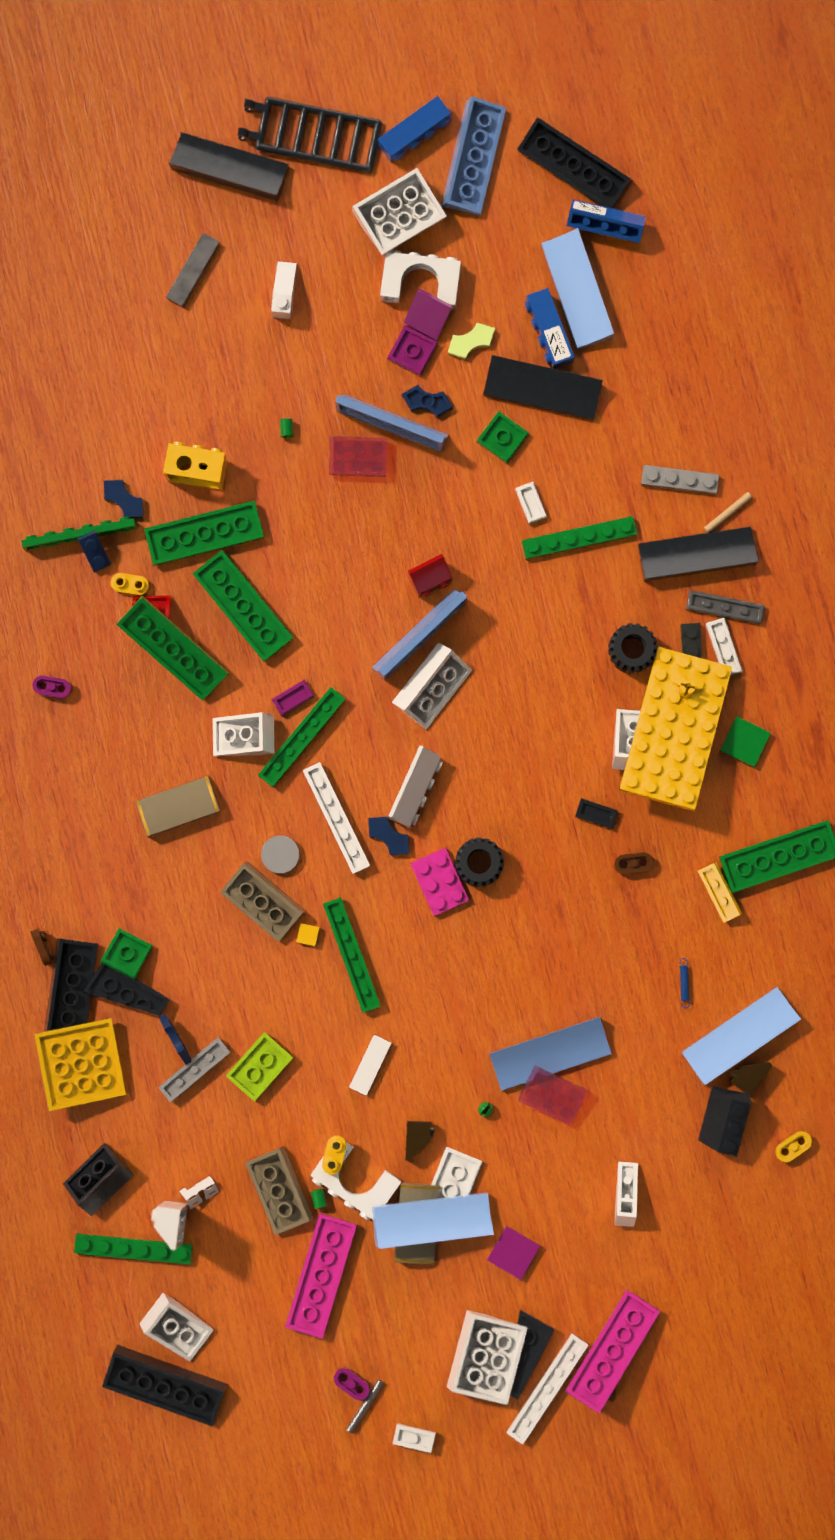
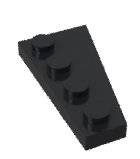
[83,963,170,1017]
[510,1310,555,1400]

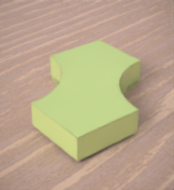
[448,323,495,359]

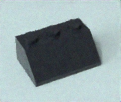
[698,1086,751,1156]
[63,1143,134,1216]

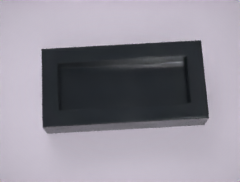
[575,798,618,829]

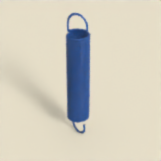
[679,958,690,1008]

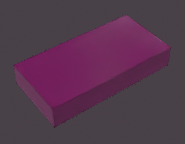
[271,680,314,716]

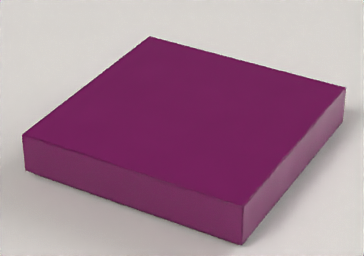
[404,289,453,340]
[387,325,438,377]
[487,1226,540,1280]

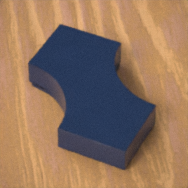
[401,385,453,418]
[104,480,143,518]
[368,817,409,855]
[159,1014,192,1065]

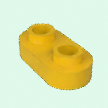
[111,573,149,596]
[775,1131,812,1162]
[322,1135,347,1175]

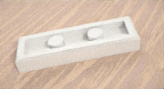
[705,618,742,676]
[349,1035,391,1095]

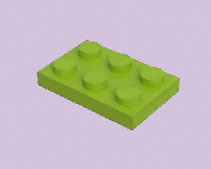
[226,1032,294,1102]

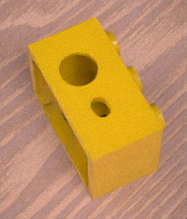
[163,442,228,490]

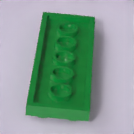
[144,500,264,566]
[192,550,294,662]
[116,595,228,701]
[719,820,835,893]

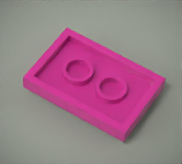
[410,848,469,916]

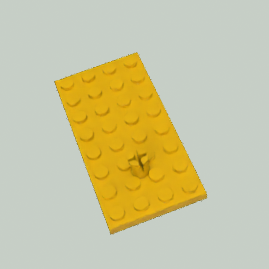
[619,647,732,811]

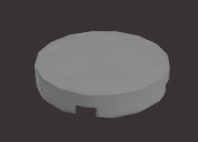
[261,836,299,874]

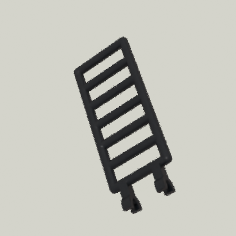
[238,97,382,173]

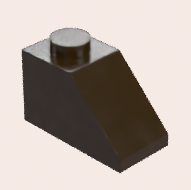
[729,1062,772,1095]
[405,1120,434,1161]

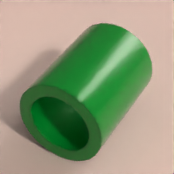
[280,418,294,438]
[310,1188,328,1209]

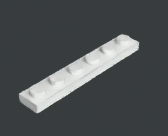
[303,762,370,874]
[506,1333,588,1444]

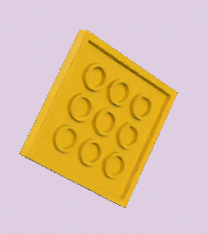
[34,1018,126,1111]

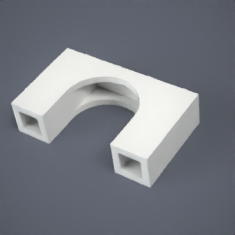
[380,250,461,310]
[310,1142,401,1221]

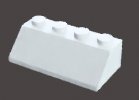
[392,642,472,730]
[389,745,443,828]
[151,1201,188,1250]

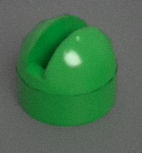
[478,1102,494,1118]

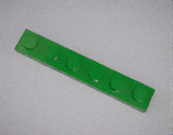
[521,516,637,560]
[21,517,137,551]
[258,687,346,788]
[323,897,381,1013]
[74,1233,193,1264]

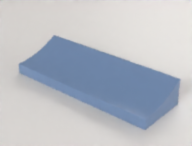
[441,96,506,216]
[335,394,448,452]
[372,589,467,681]
[489,1017,612,1091]

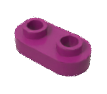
[33,675,72,699]
[334,1367,370,1400]

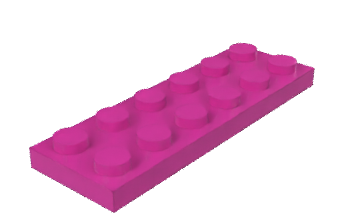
[285,1213,357,1339]
[565,1290,660,1414]

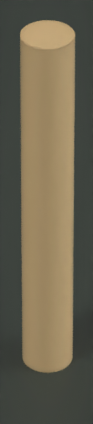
[704,492,752,533]

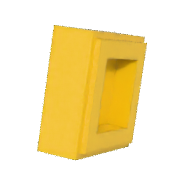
[297,923,320,946]

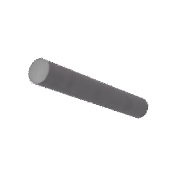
[346,1379,384,1434]

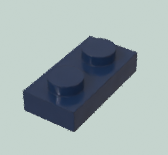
[77,530,111,573]

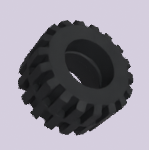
[608,623,658,673]
[455,837,504,887]

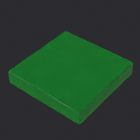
[476,411,529,464]
[719,716,771,767]
[100,928,153,980]

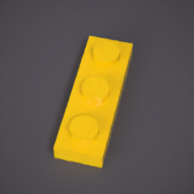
[698,862,742,923]

